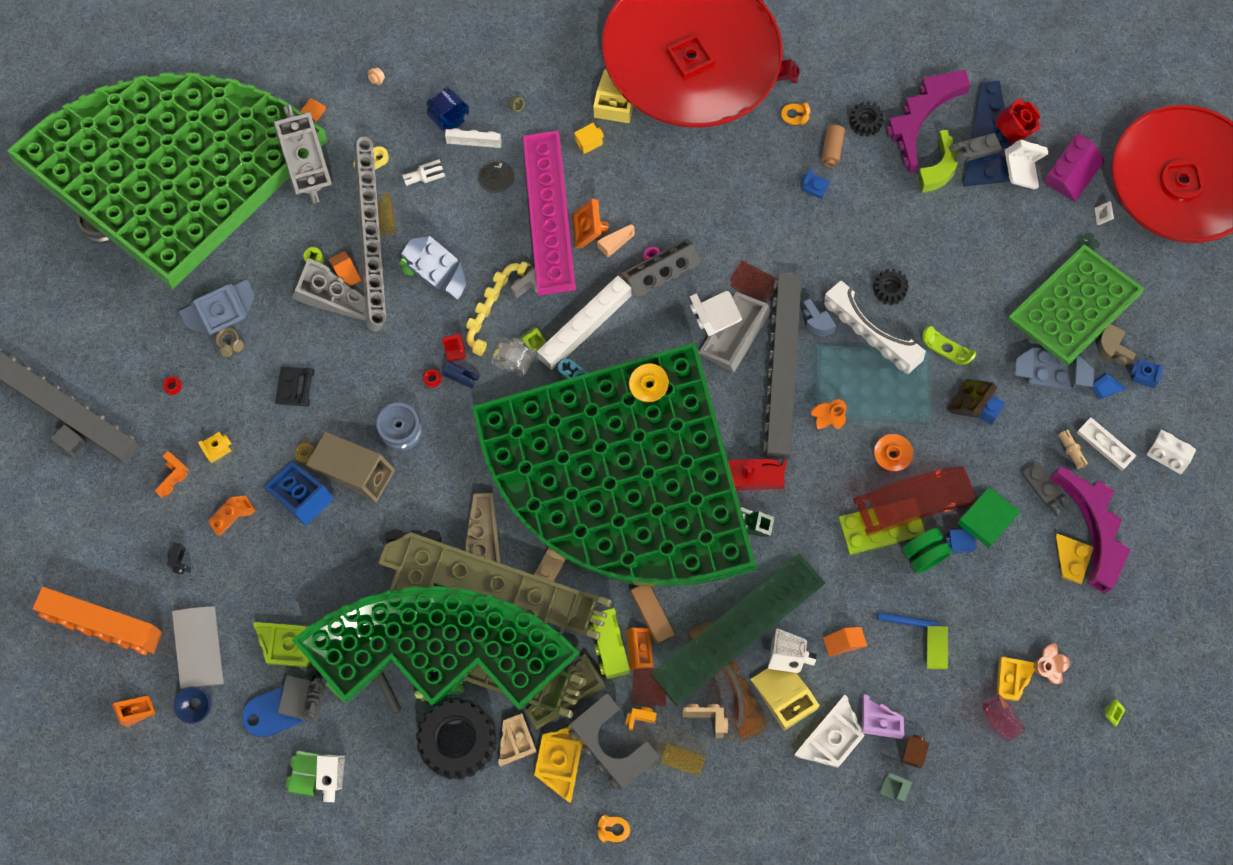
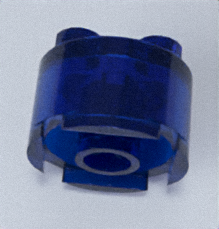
[426,87,469,132]

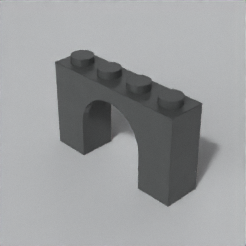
[568,694,660,791]

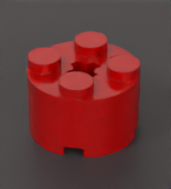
[995,99,1041,144]

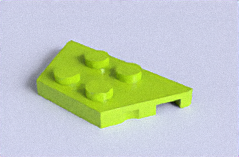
[253,622,311,667]

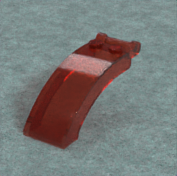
[853,466,978,536]

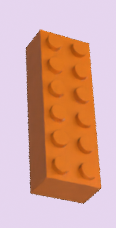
[32,587,163,656]

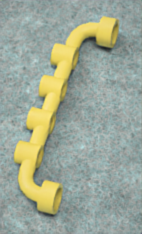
[466,261,531,356]

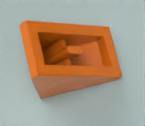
[328,251,362,287]
[823,627,867,657]
[112,695,156,727]

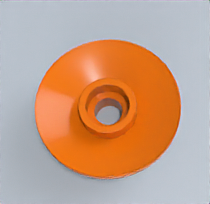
[874,434,913,472]

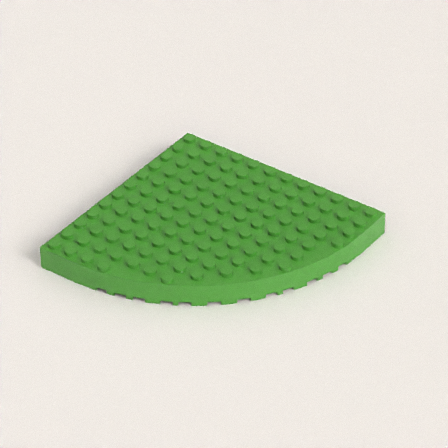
[7,73,327,290]

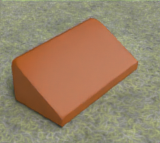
[626,628,654,670]

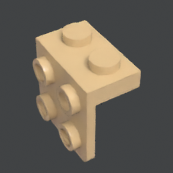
[682,704,728,738]

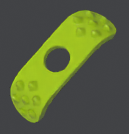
[923,326,976,365]

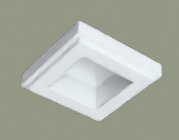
[1094,201,1114,225]

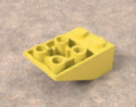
[593,69,633,123]
[750,668,820,731]

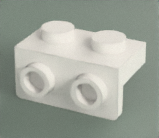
[1147,429,1196,474]

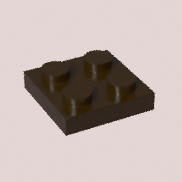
[946,379,997,418]

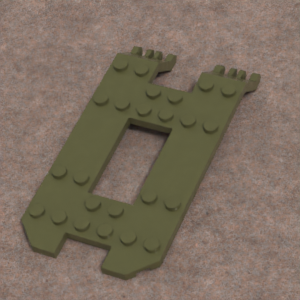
[378,532,612,718]

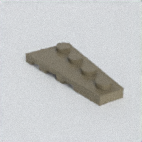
[464,493,500,563]

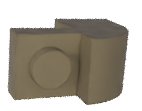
[1097,324,1136,366]

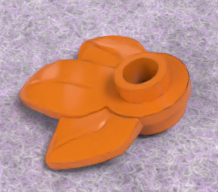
[811,399,847,429]

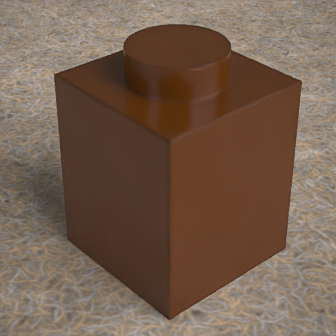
[901,735,930,768]

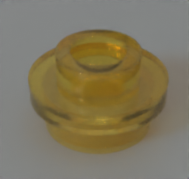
[295,443,314,462]

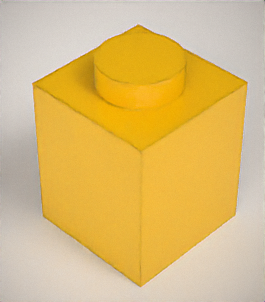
[574,123,604,154]

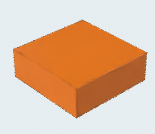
[300,98,326,122]

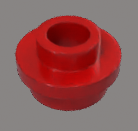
[423,369,442,388]
[163,376,182,395]

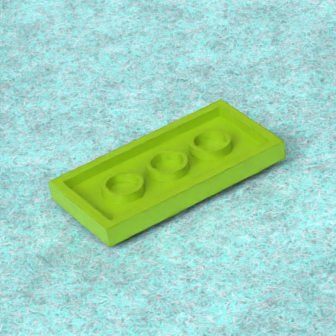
[838,498,925,555]

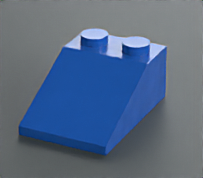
[264,461,334,526]

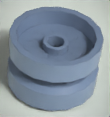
[377,403,422,451]

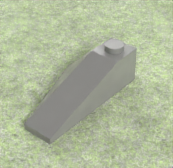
[292,258,366,321]

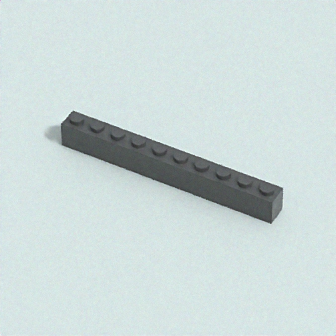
[763,273,802,460]
[0,348,139,464]

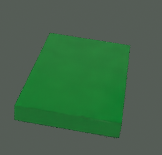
[957,487,1020,548]

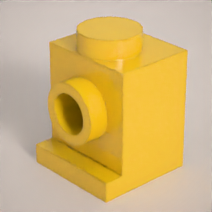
[198,432,231,463]

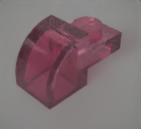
[983,694,1025,742]

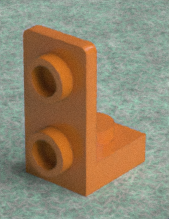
[155,451,188,498]
[208,496,256,536]

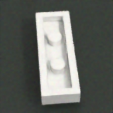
[445,128,502,148]
[1077,417,1136,471]

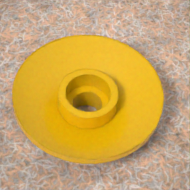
[629,364,669,402]

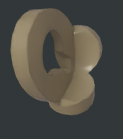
[216,328,244,357]

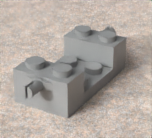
[273,105,332,204]

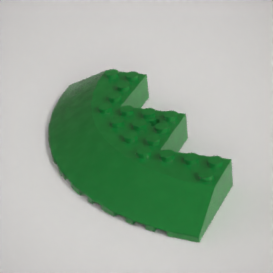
[292,586,580,710]

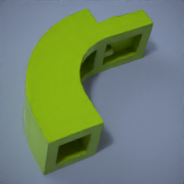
[918,130,960,193]

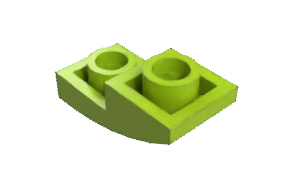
[927,626,948,669]

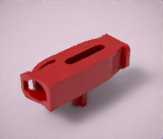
[728,459,787,491]

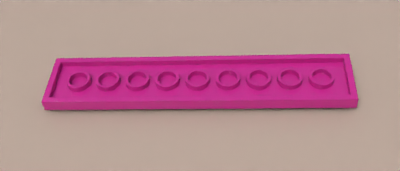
[523,130,576,296]

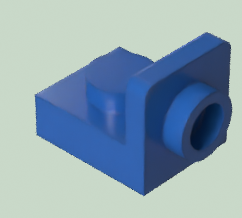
[801,169,830,199]

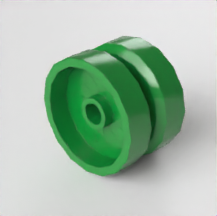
[901,528,953,574]

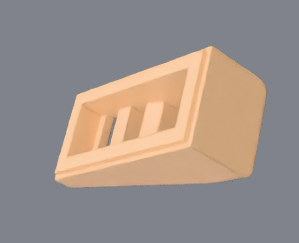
[597,224,635,257]

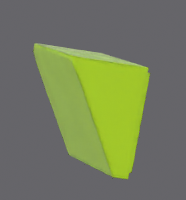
[519,327,547,354]

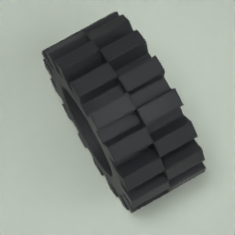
[849,101,884,137]
[873,269,909,305]

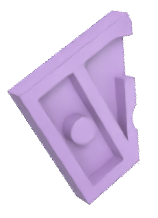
[862,694,904,739]

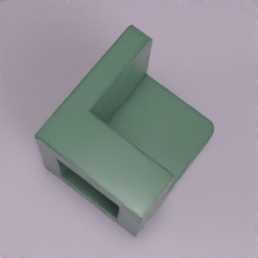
[880,773,912,804]

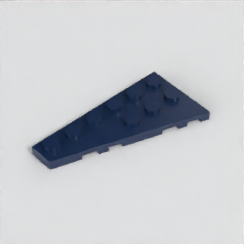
[963,81,1012,187]

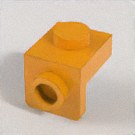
[625,707,657,732]

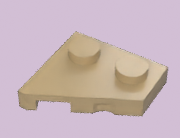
[498,713,537,767]

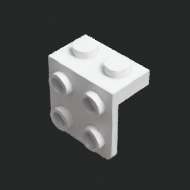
[1005,140,1048,190]
[690,291,742,336]

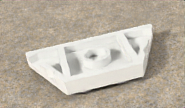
[794,695,864,768]

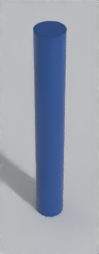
[877,612,939,628]

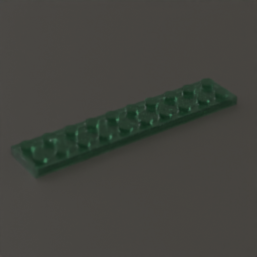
[650,553,825,707]

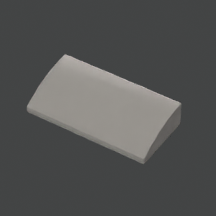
[699,292,771,373]
[172,606,224,690]

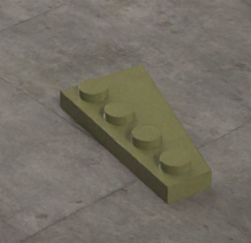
[526,654,606,730]

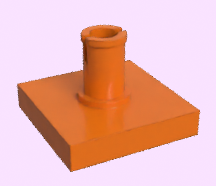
[572,199,609,248]

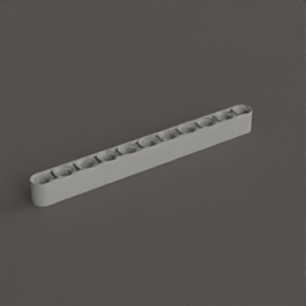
[354,137,386,332]

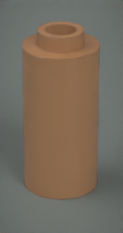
[821,125,845,168]

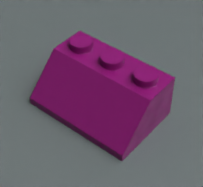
[1044,133,1105,202]

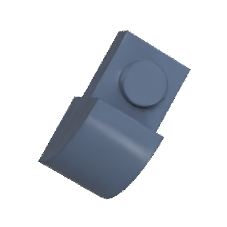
[802,299,836,336]

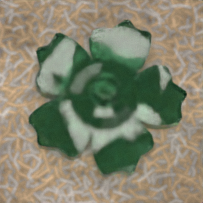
[1077,233,1100,251]

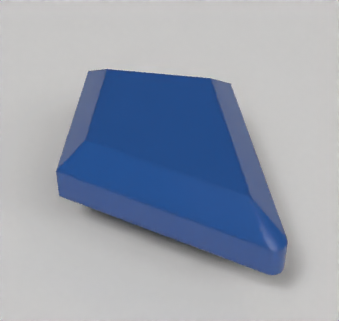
[1091,373,1126,399]

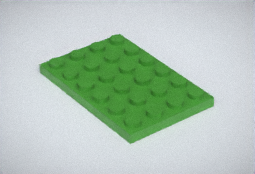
[1008,244,1144,366]

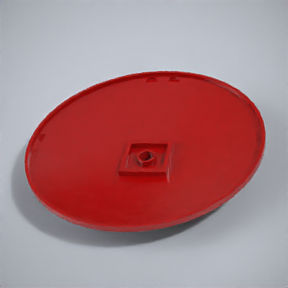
[602,0,783,128]

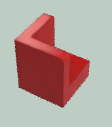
[442,334,466,362]

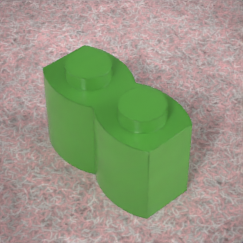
[286,751,321,797]

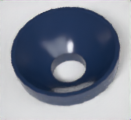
[174,686,211,724]

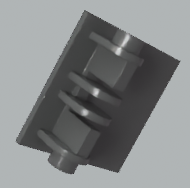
[278,675,326,723]

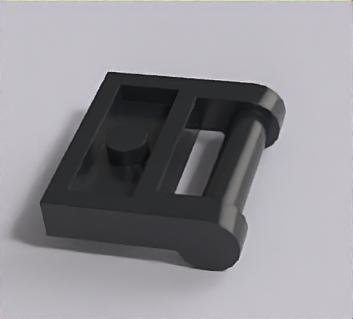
[275,367,315,407]

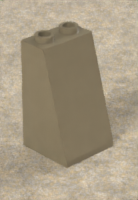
[306,432,395,503]

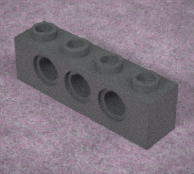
[622,239,701,298]

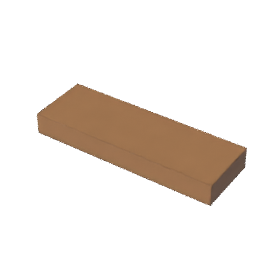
[630,586,675,644]

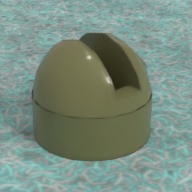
[509,96,525,112]

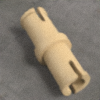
[1058,430,1088,469]

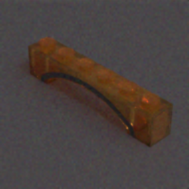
[688,620,767,742]

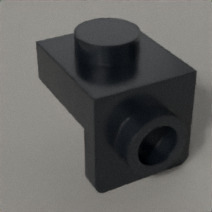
[167,542,191,575]

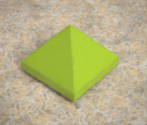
[1104,699,1125,727]

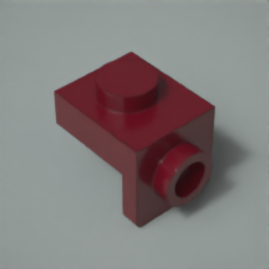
[776,59,800,84]

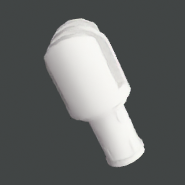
[402,159,445,186]

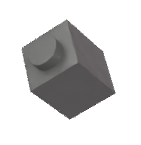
[52,425,86,458]

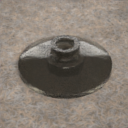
[478,160,514,193]

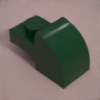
[741,507,775,537]

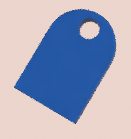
[243,686,306,737]

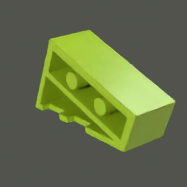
[589,608,630,679]

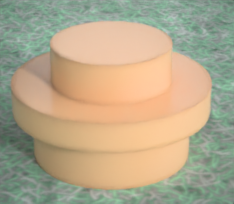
[368,67,385,85]

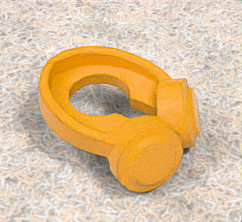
[781,103,810,125]
[597,814,630,843]

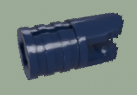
[442,360,480,388]

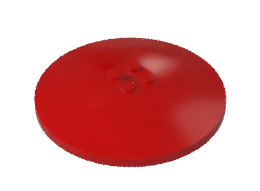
[1111,105,1233,243]

